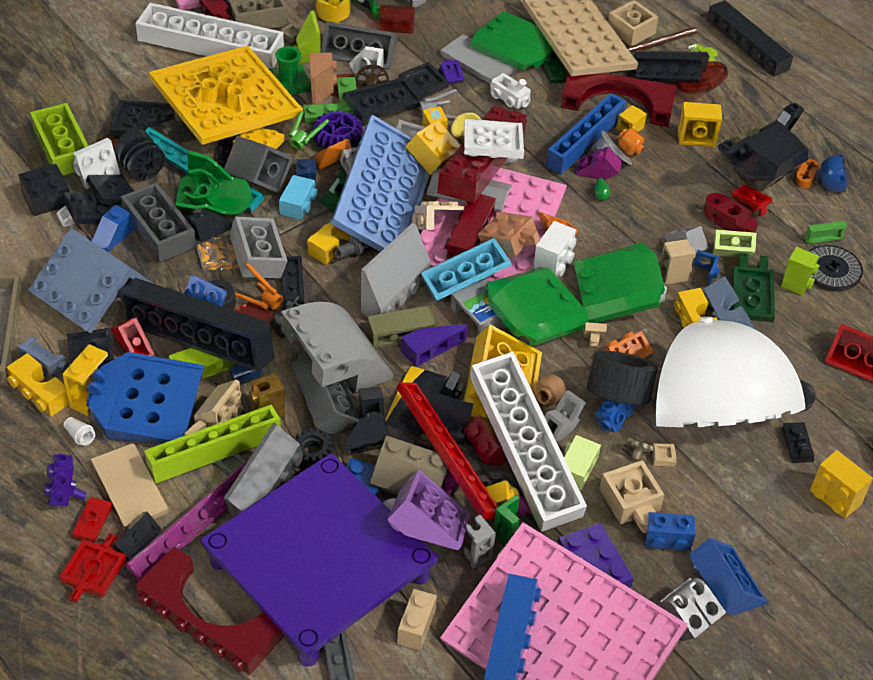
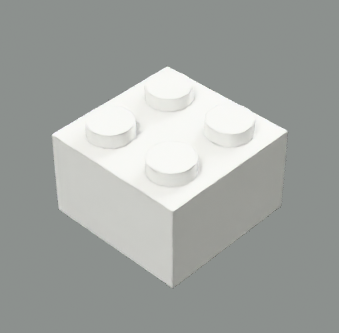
[533,221,577,277]

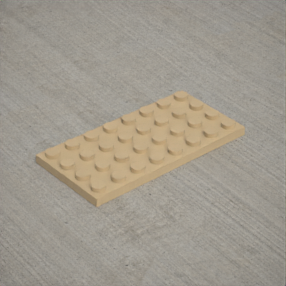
[520,0,638,76]

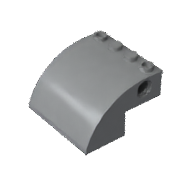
[281,302,393,392]

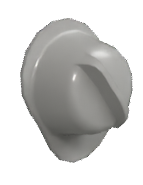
[592,130,632,165]

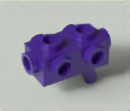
[44,454,86,507]

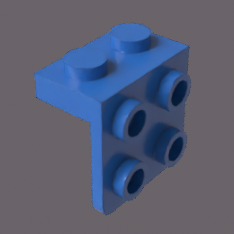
[184,276,227,306]

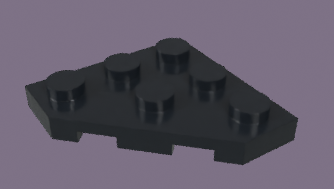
[109,100,175,138]

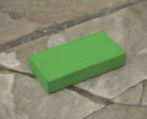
[804,221,847,244]

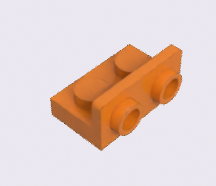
[604,331,654,358]

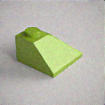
[293,11,320,63]

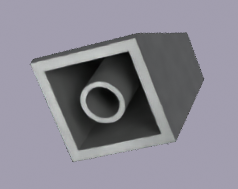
[224,136,293,194]

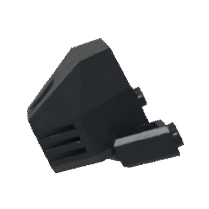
[717,103,809,192]

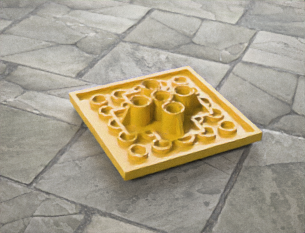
[149,45,303,145]

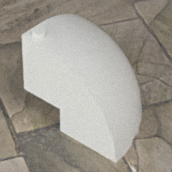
[656,317,805,427]

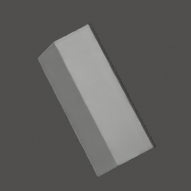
[427,167,512,212]

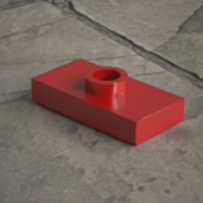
[72,497,113,543]

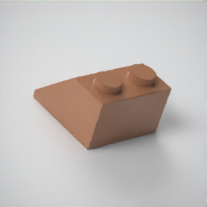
[310,53,337,104]

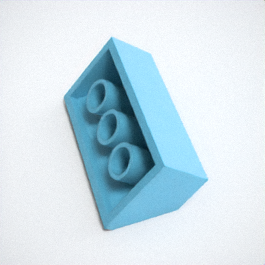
[421,238,512,302]

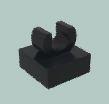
[439,371,466,399]

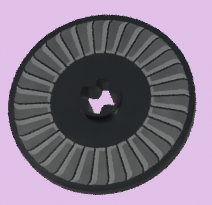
[809,245,863,291]

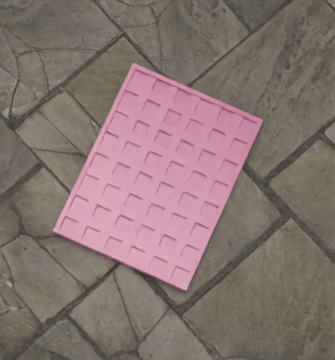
[440,523,688,680]

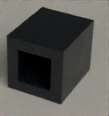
[358,387,385,418]

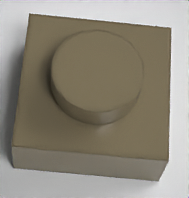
[279,23,301,44]

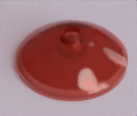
[675,61,728,94]

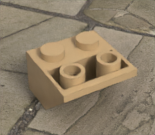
[194,380,243,428]

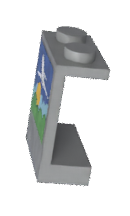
[450,278,507,336]

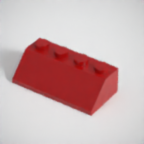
[825,323,873,382]

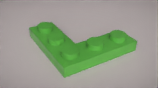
[304,77,359,123]

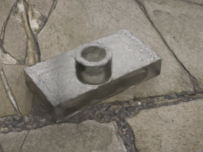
[162,124,197,143]

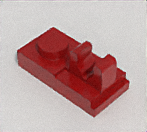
[731,185,773,217]

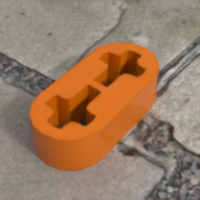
[795,159,819,189]

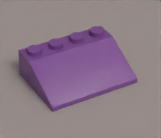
[387,469,470,550]

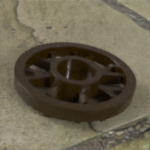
[355,64,389,89]

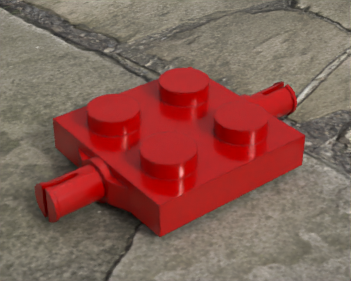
[59,533,127,603]

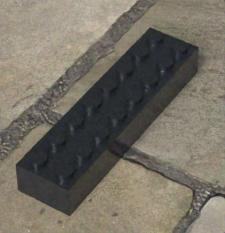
[118,278,275,372]

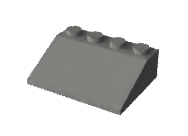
[361,223,431,316]

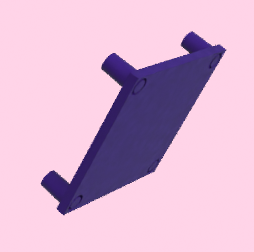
[201,453,438,667]

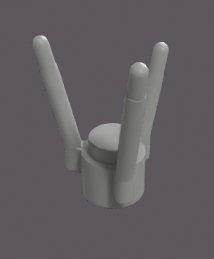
[420,89,457,120]

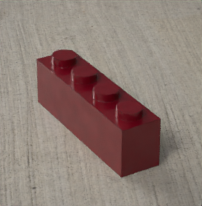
[445,194,496,259]

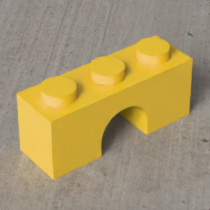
[307,221,353,265]
[674,288,717,328]
[6,353,69,417]

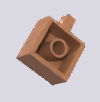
[478,212,540,259]

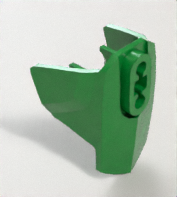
[175,151,252,215]

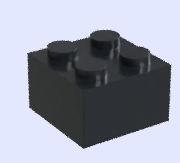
[18,163,70,216]

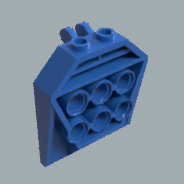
[87,352,204,444]

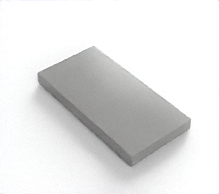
[440,34,517,84]

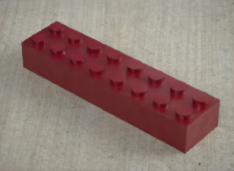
[437,106,527,203]

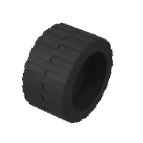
[587,351,658,405]

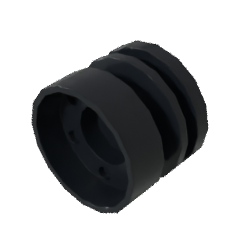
[114,129,165,181]

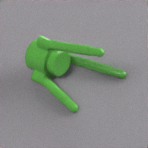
[289,111,329,150]

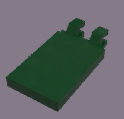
[732,253,775,322]

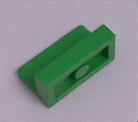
[493,495,520,546]

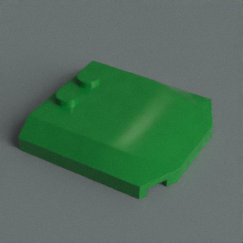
[470,11,555,71]
[574,242,665,323]
[485,267,589,346]

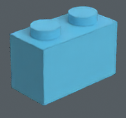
[279,175,317,220]

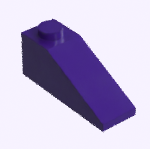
[401,324,468,367]

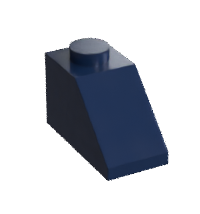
[296,159,316,189]

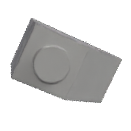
[664,226,708,257]

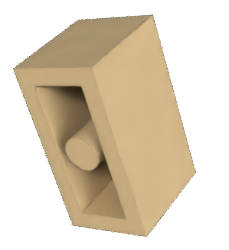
[659,239,695,285]
[397,589,437,651]

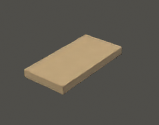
[91,443,169,529]

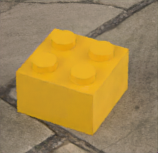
[678,102,722,147]
[405,120,461,175]
[810,450,873,519]

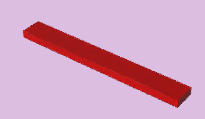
[396,382,499,519]

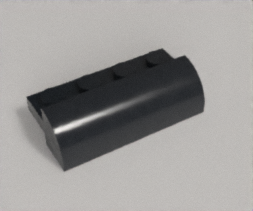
[630,50,709,83]

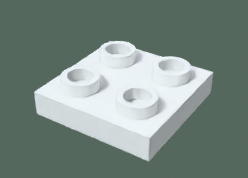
[72,138,120,189]

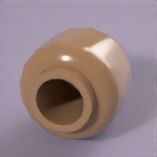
[534,374,566,406]

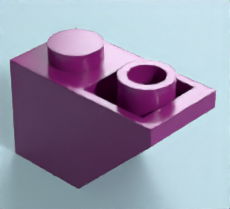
[576,146,622,180]

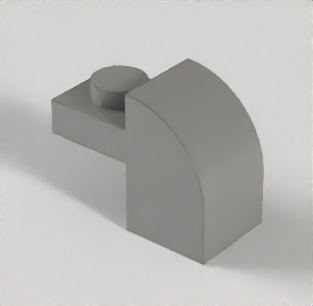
[544,391,586,442]

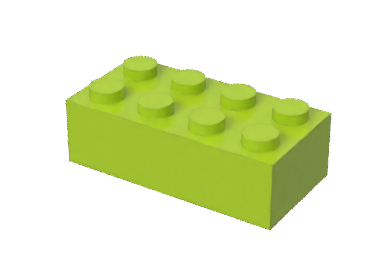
[30,103,88,175]

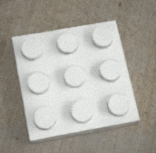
[464,119,524,159]

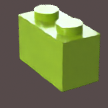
[781,247,820,296]

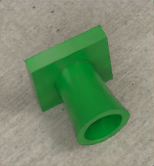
[269,46,311,95]

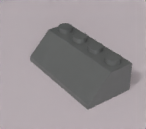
[321,21,398,69]
[292,351,362,435]

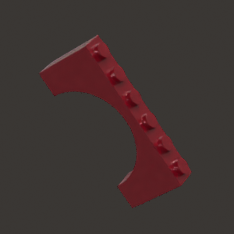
[561,72,676,127]
[135,546,285,676]

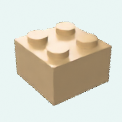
[608,0,659,46]

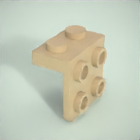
[412,201,464,230]

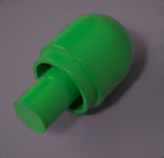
[594,178,610,201]

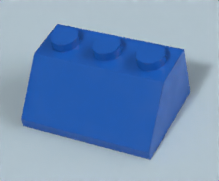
[689,538,767,615]

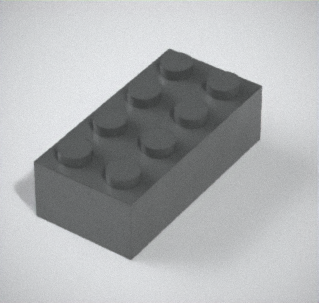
[121,182,196,262]

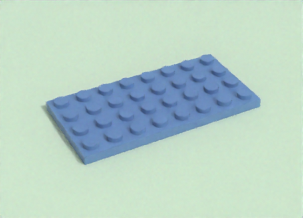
[330,115,430,252]

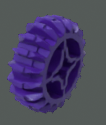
[312,110,363,150]

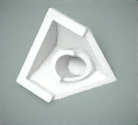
[348,46,383,83]

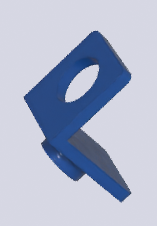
[694,250,720,287]

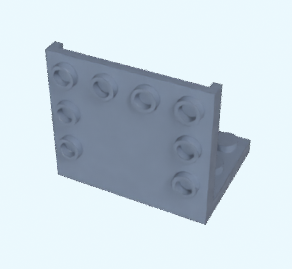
[28,228,154,333]

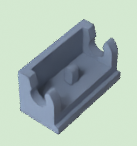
[18,337,69,379]

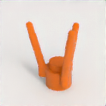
[235,263,283,310]

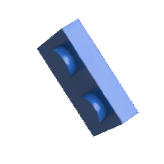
[645,512,696,551]

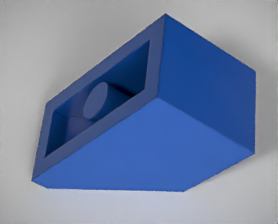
[92,205,134,252]

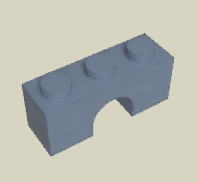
[704,276,756,330]

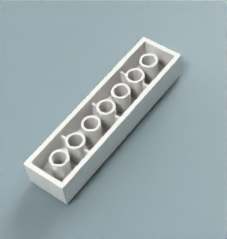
[136,3,284,69]
[470,352,587,532]

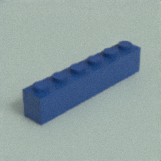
[546,93,626,175]
[484,574,542,680]

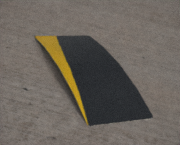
[385,366,447,438]

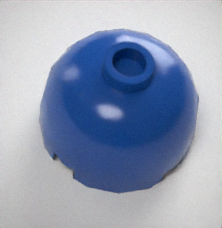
[817,154,847,193]

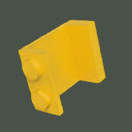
[63,344,108,416]

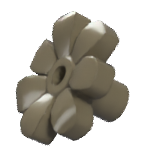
[626,438,654,460]

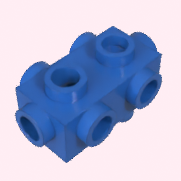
[595,399,636,433]

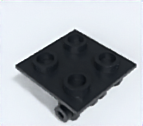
[420,392,474,446]

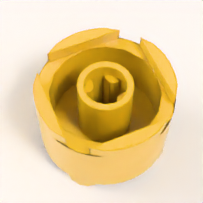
[316,0,350,23]

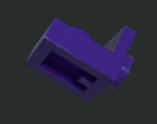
[438,59,464,85]

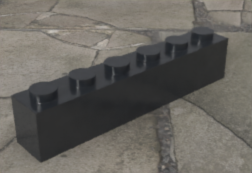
[707,0,793,77]

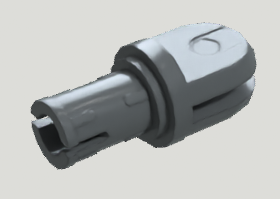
[334,237,372,259]

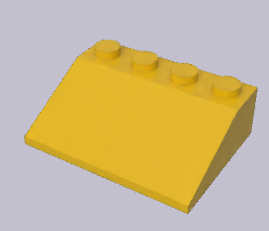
[464,324,542,401]

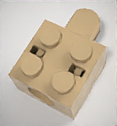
[599,460,664,533]

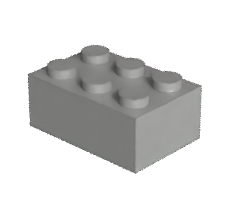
[229,217,287,278]

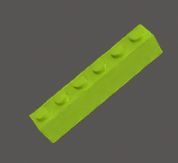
[144,404,281,484]

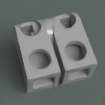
[658,578,726,641]

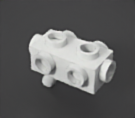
[490,73,531,109]

